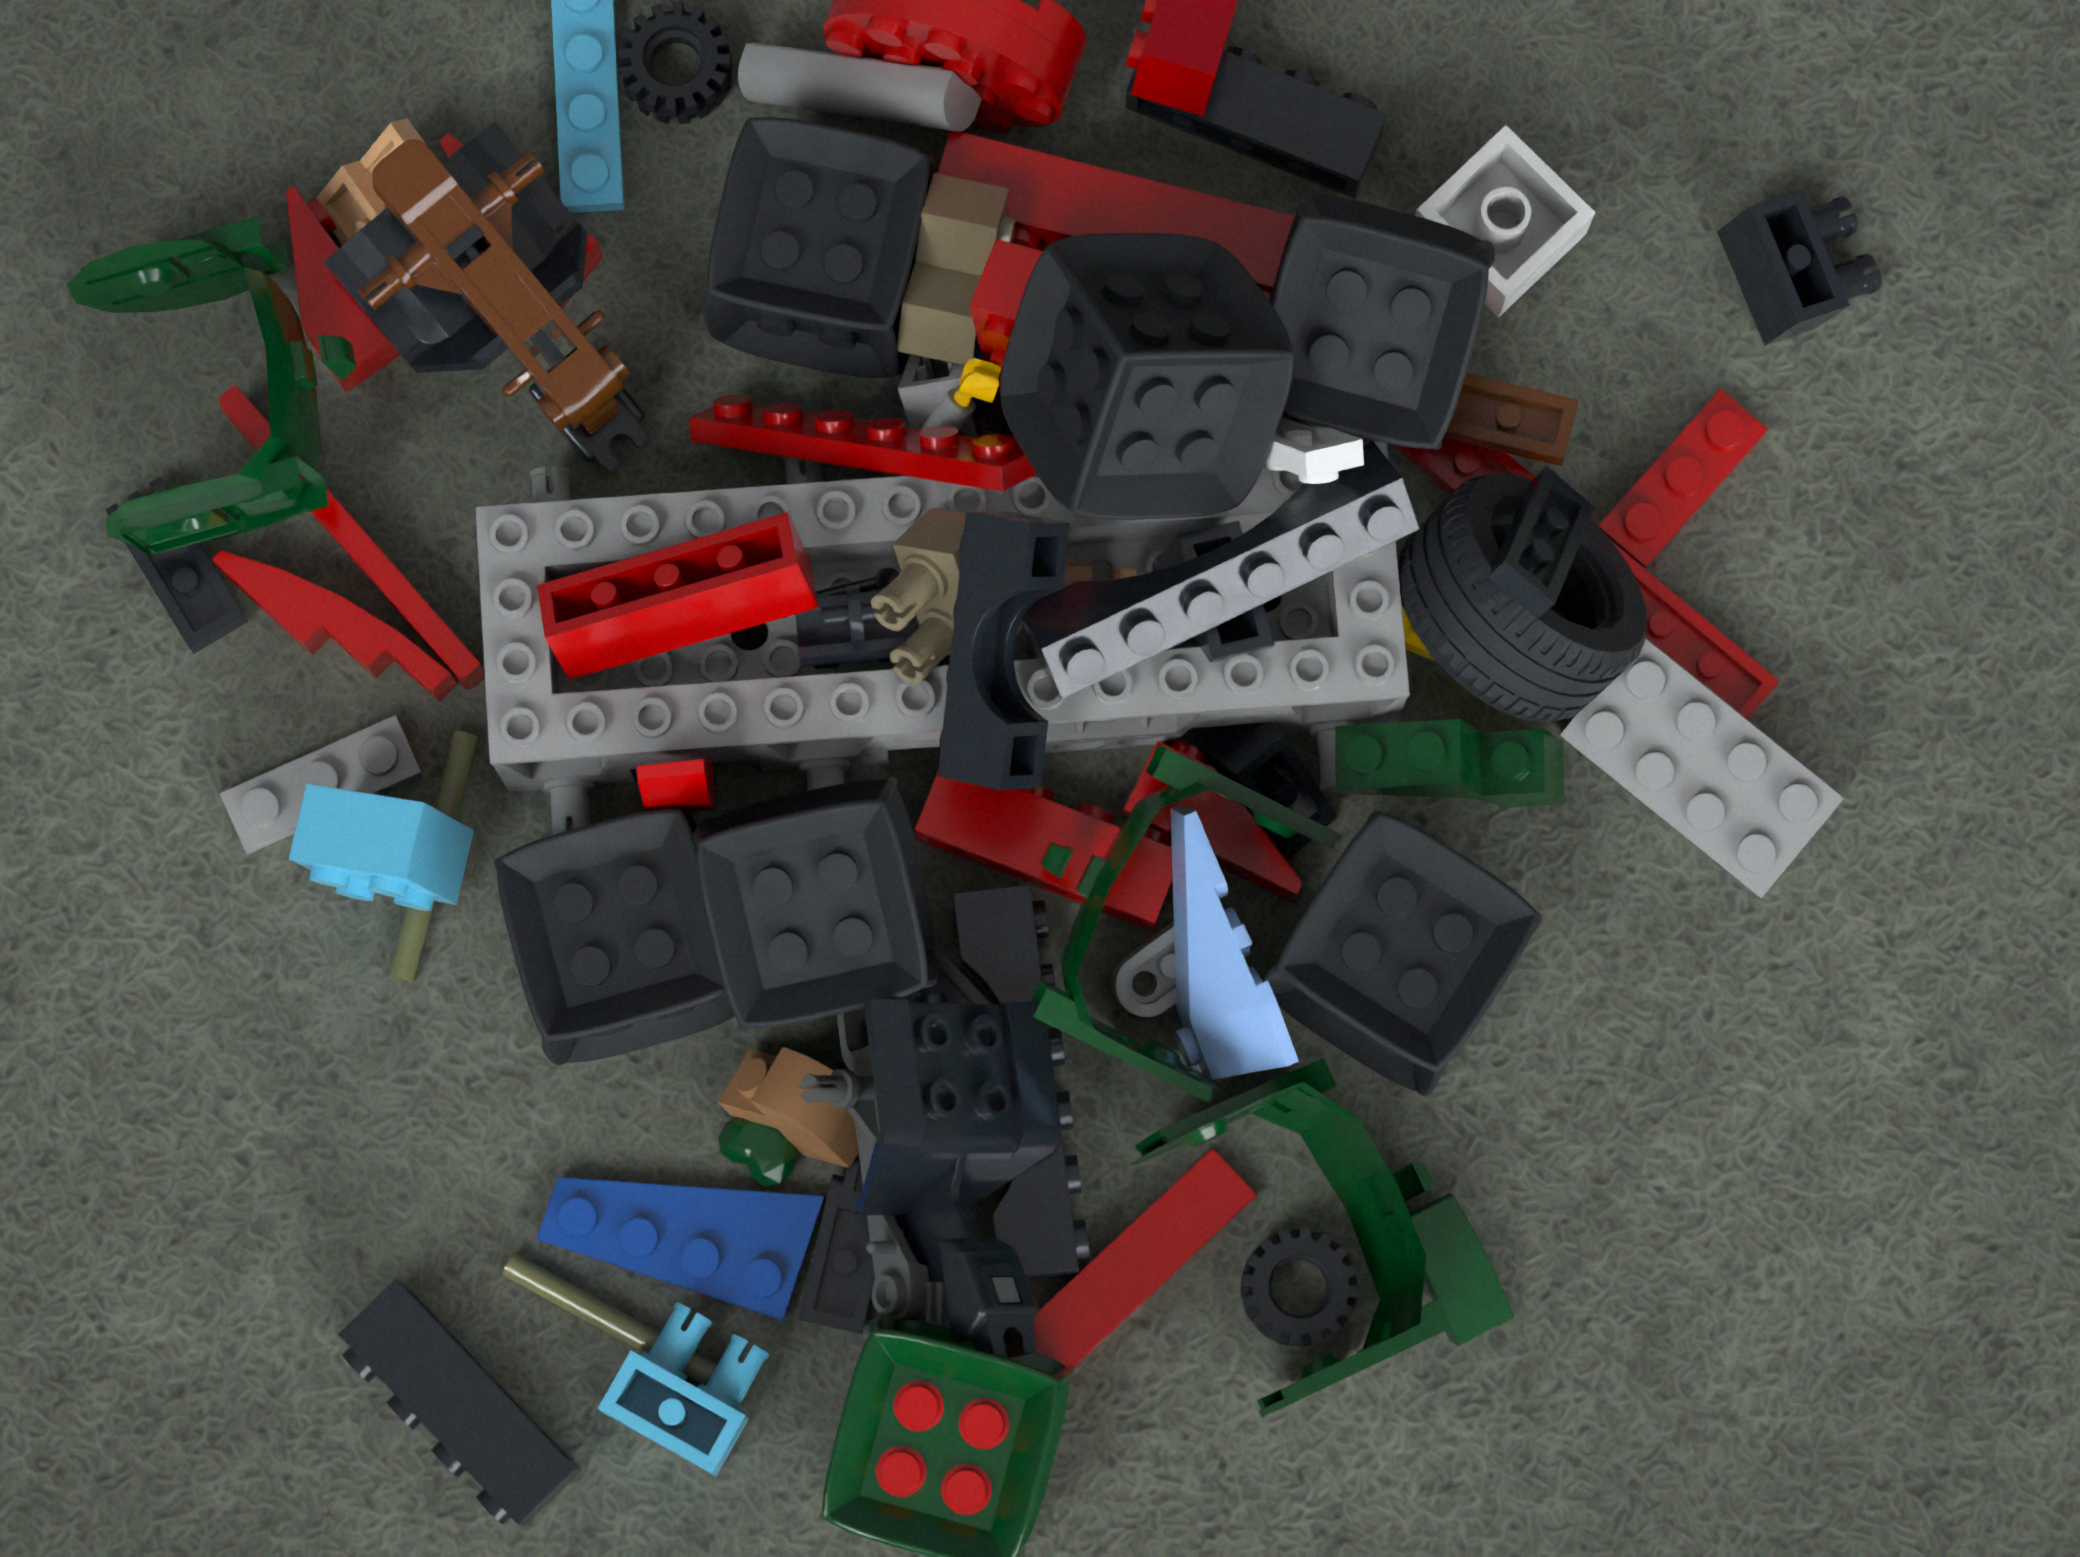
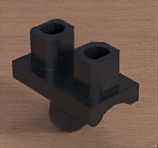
[795,585,916,669]

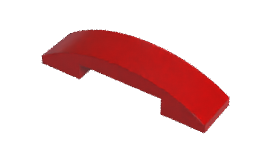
[636,758,716,812]

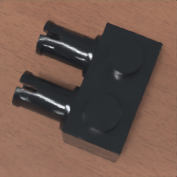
[1717,190,1882,346]

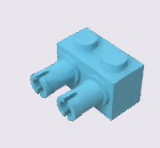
[598,1302,770,1477]

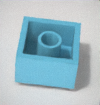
[289,783,474,911]

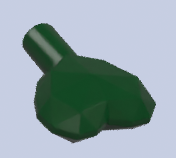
[718,1117,798,1186]

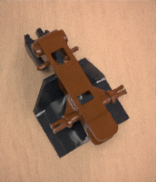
[323,122,649,473]

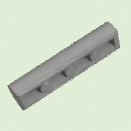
[738,42,982,132]

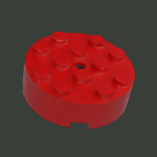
[823,0,1087,134]

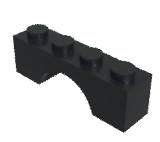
[938,512,1070,790]

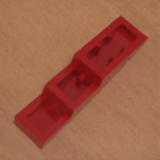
[212,550,457,703]

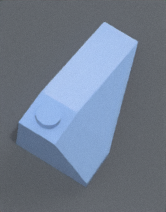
[1170,803,1299,1080]

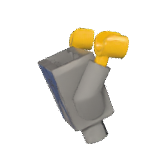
[898,344,1002,438]

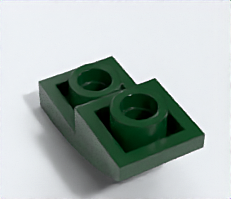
[1409,1193,1514,1346]

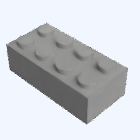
[1560,637,1844,898]

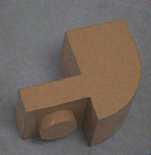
[718,1047,859,1168]

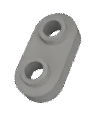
[1111,920,1177,1017]

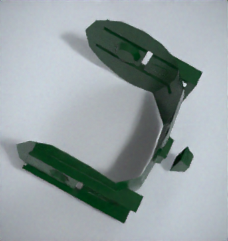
[67,216,356,556]
[1031,744,1343,1103]
[1130,1058,1452,1417]

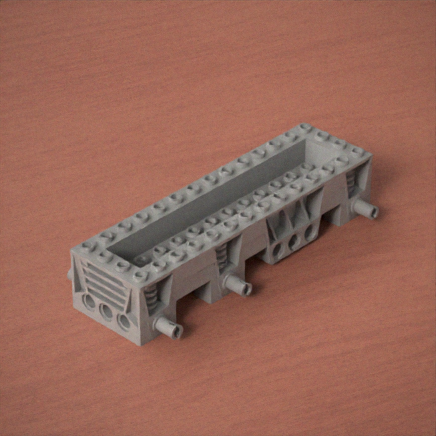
[475,442,1410,835]

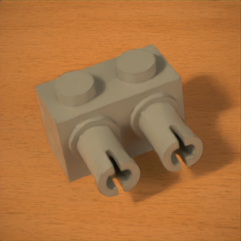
[871,508,1024,685]

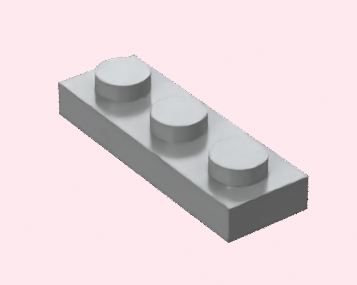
[220,715,424,854]

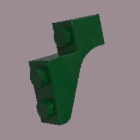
[1335,719,1564,808]

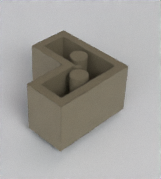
[897,173,1017,365]

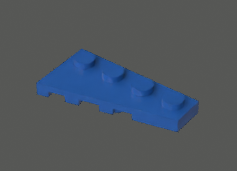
[537,1177,825,1321]

